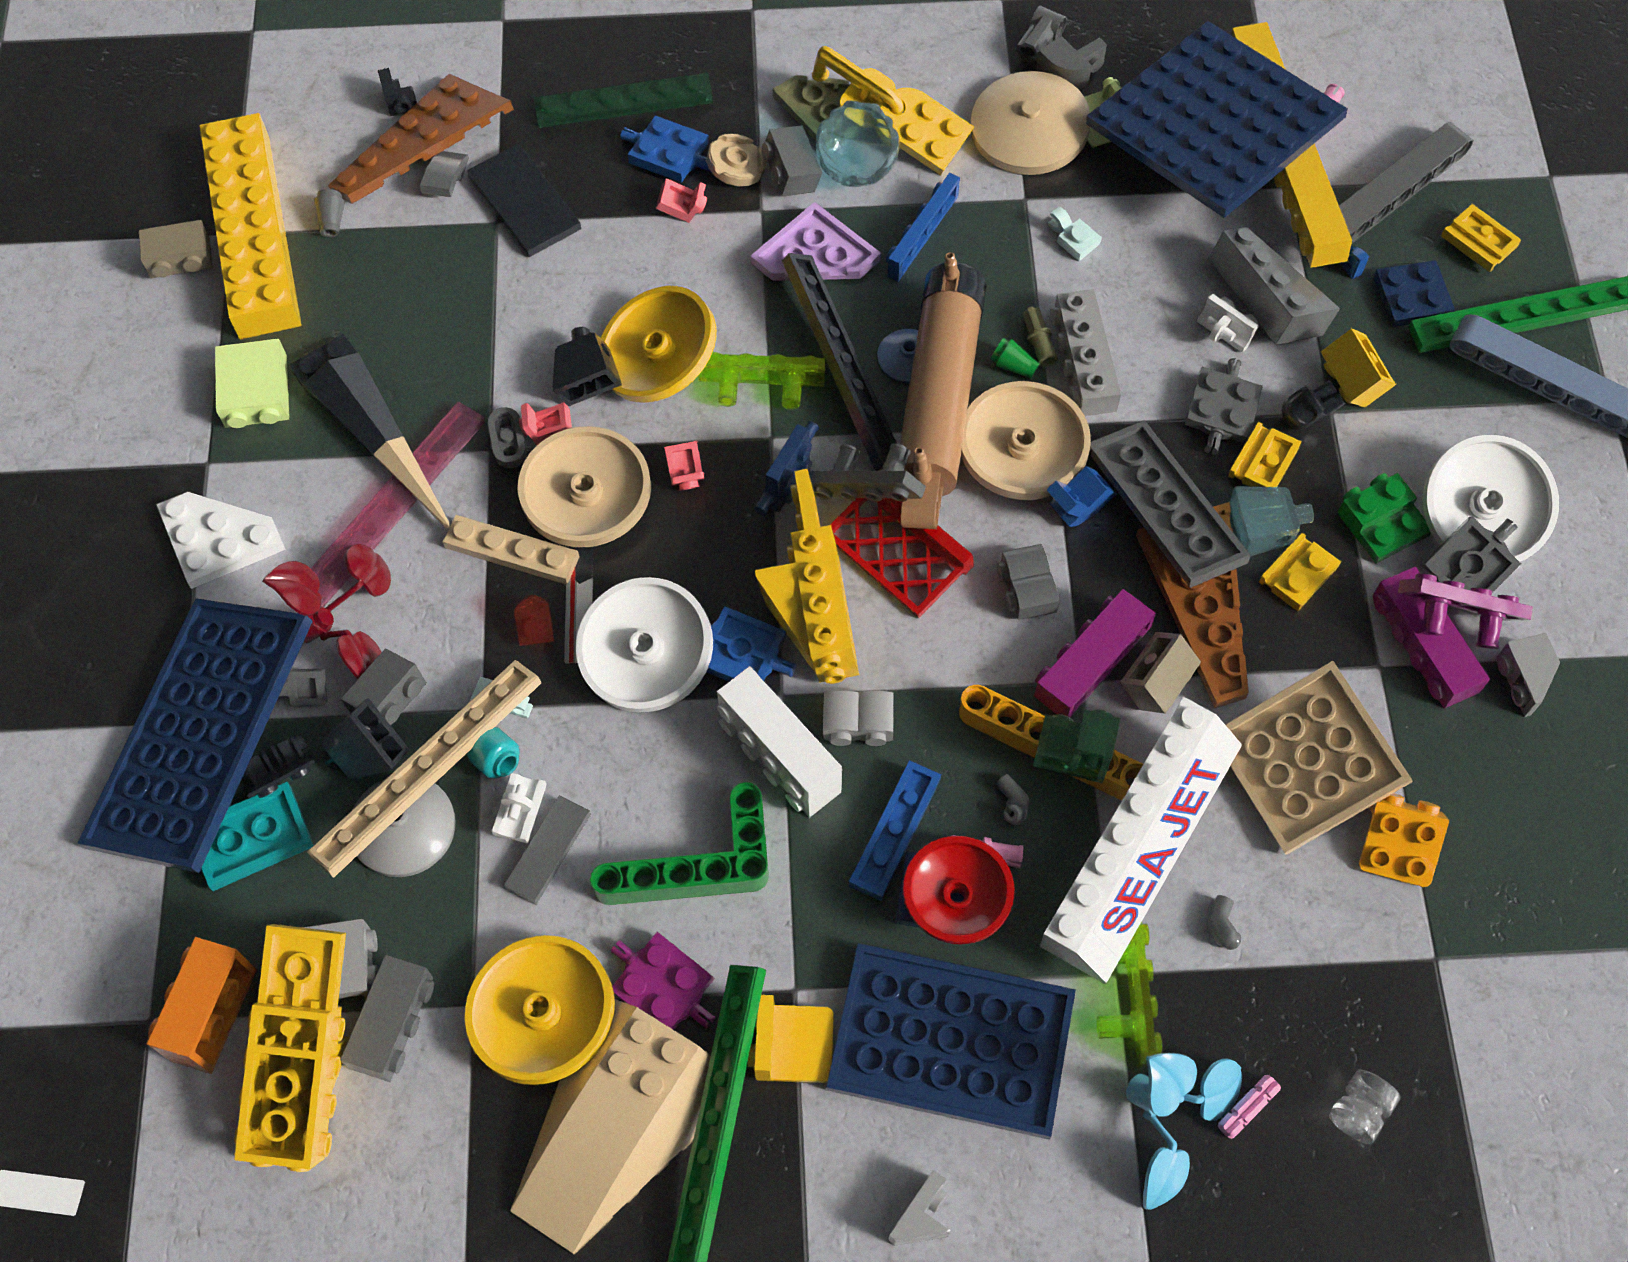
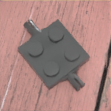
[1184,358,1263,455]
[1421,516,1522,612]

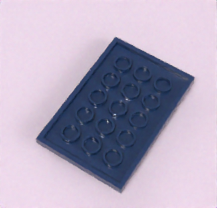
[826,943,1076,1140]

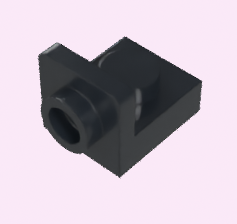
[378,68,417,117]

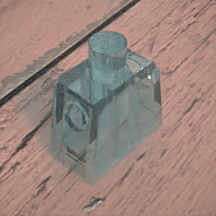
[1229,486,1314,556]

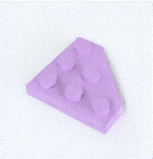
[750,202,881,281]

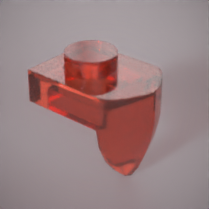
[514,595,554,646]

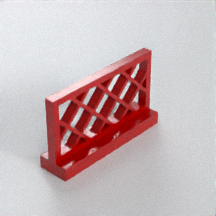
[830,498,974,618]

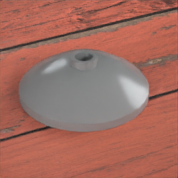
[352,778,456,877]

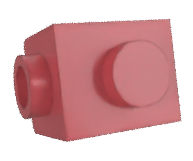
[656,178,707,223]
[519,402,572,445]
[664,441,704,491]

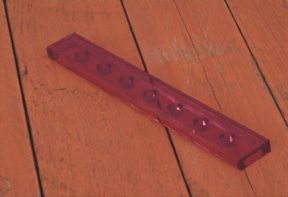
[311,401,485,608]

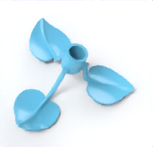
[1126,1053,1242,1210]

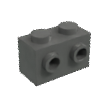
[762,126,822,196]
[341,648,427,725]

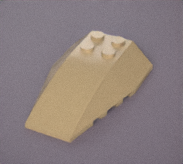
[510,999,711,1255]

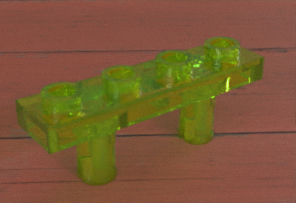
[698,352,825,409]
[1096,921,1162,1067]

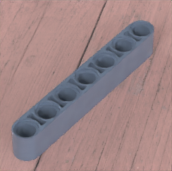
[1450,314,1628,438]

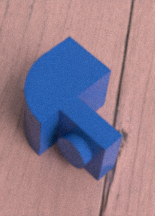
[1046,466,1118,527]

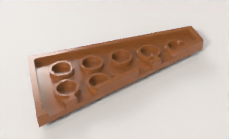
[328,74,514,204]

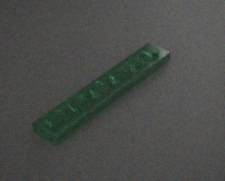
[534,73,713,128]

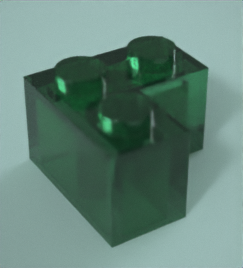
[1033,709,1121,784]

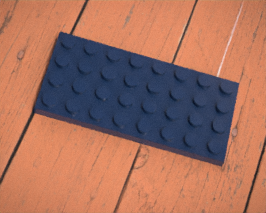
[77,598,313,873]

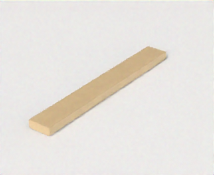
[307,660,541,878]

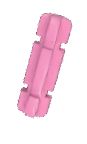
[1218,1075,1281,1139]

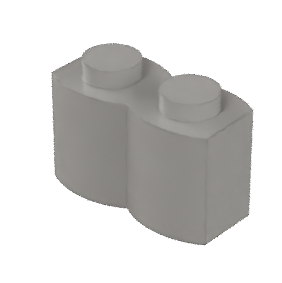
[823,690,893,746]

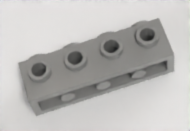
[1050,289,1121,416]

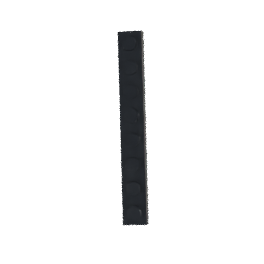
[782,253,897,471]

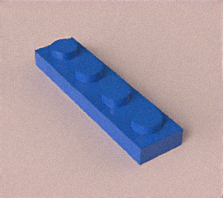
[886,172,960,282]
[849,760,941,901]

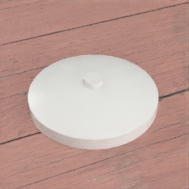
[1422,435,1559,562]
[576,577,713,712]

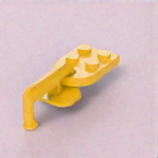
[812,46,974,176]

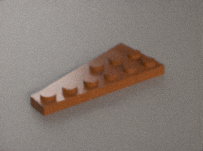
[1136,502,1249,709]

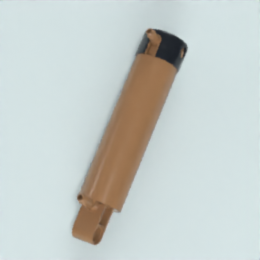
[900,252,987,529]

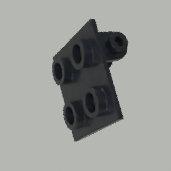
[242,734,315,798]

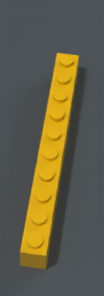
[1231,22,1352,268]

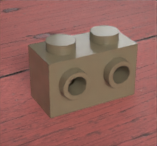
[139,220,212,278]
[1120,632,1201,714]

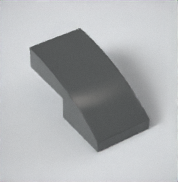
[420,151,469,197]

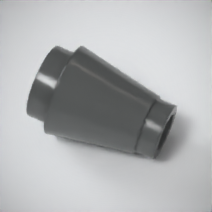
[314,189,345,238]

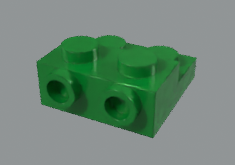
[1338,473,1431,564]

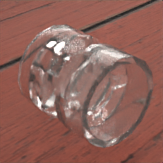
[1329,1070,1401,1145]

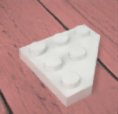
[157,492,286,589]

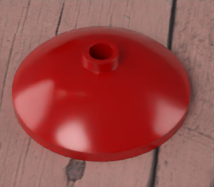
[903,836,1014,944]

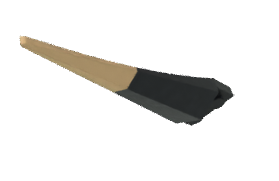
[289,334,450,529]

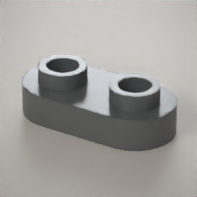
[488,407,527,469]

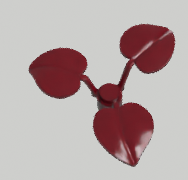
[262,544,391,680]

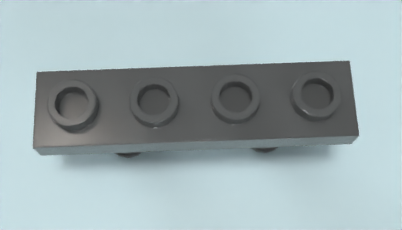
[808,443,926,502]

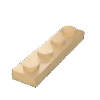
[443,515,580,584]

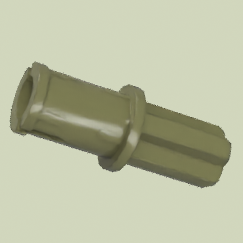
[1023,306,1058,367]

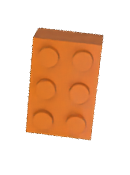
[147,937,257,1074]

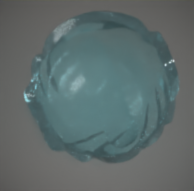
[816,100,900,188]

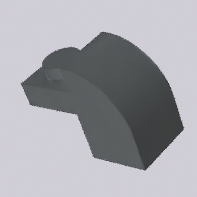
[1036,36,1107,89]

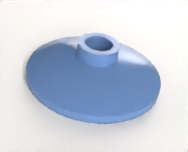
[877,329,918,384]

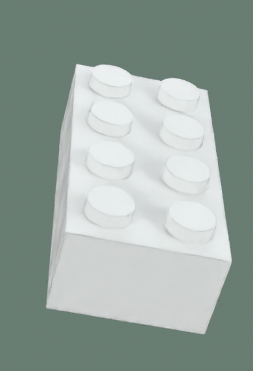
[717,666,842,818]

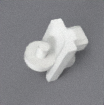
[1197,294,1259,352]
[492,773,547,843]

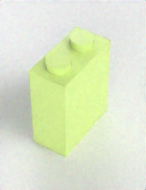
[215,339,289,428]

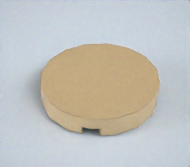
[706,134,767,186]

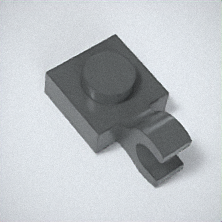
[279,668,328,706]

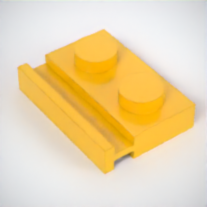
[1441,204,1521,272]
[1228,422,1302,497]
[1259,533,1341,611]

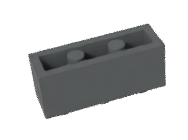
[341,955,434,1082]

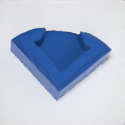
[1340,246,1369,279]

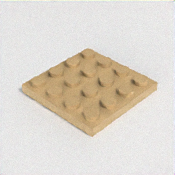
[1226,661,1413,855]

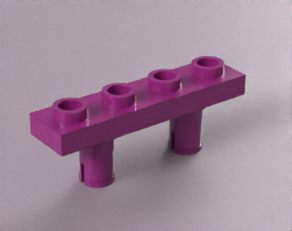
[1398,574,1533,649]

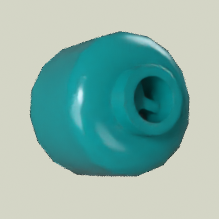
[467,727,520,779]

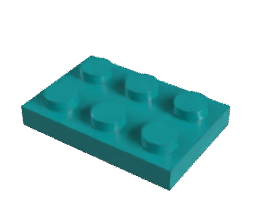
[202,782,314,891]

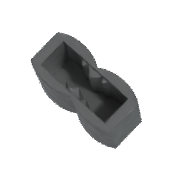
[997,544,1059,620]

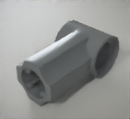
[1017,6,1067,63]

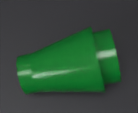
[990,338,1040,379]

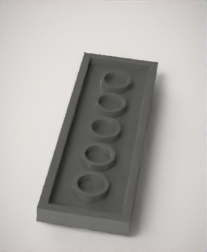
[1089,420,1250,588]

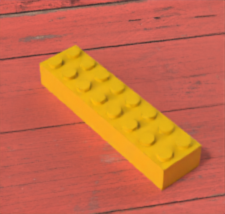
[200,113,302,339]

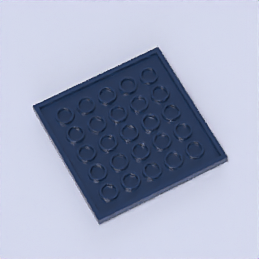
[1086,21,1348,218]

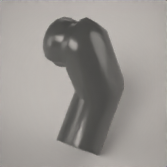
[995,774,1029,825]
[1207,895,1241,950]

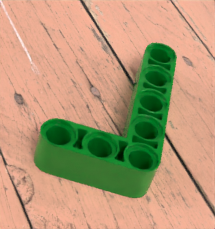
[590,782,769,905]

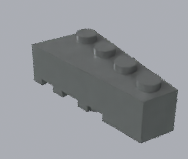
[1208,227,1340,345]

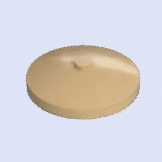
[971,71,1090,175]
[961,381,1091,500]
[518,426,651,547]

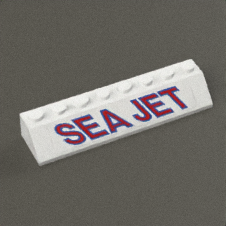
[1040,697,1242,985]

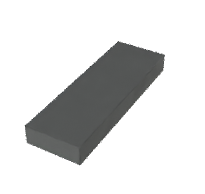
[504,795,591,905]

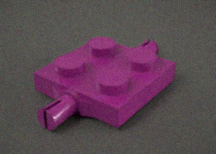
[611,932,716,1030]

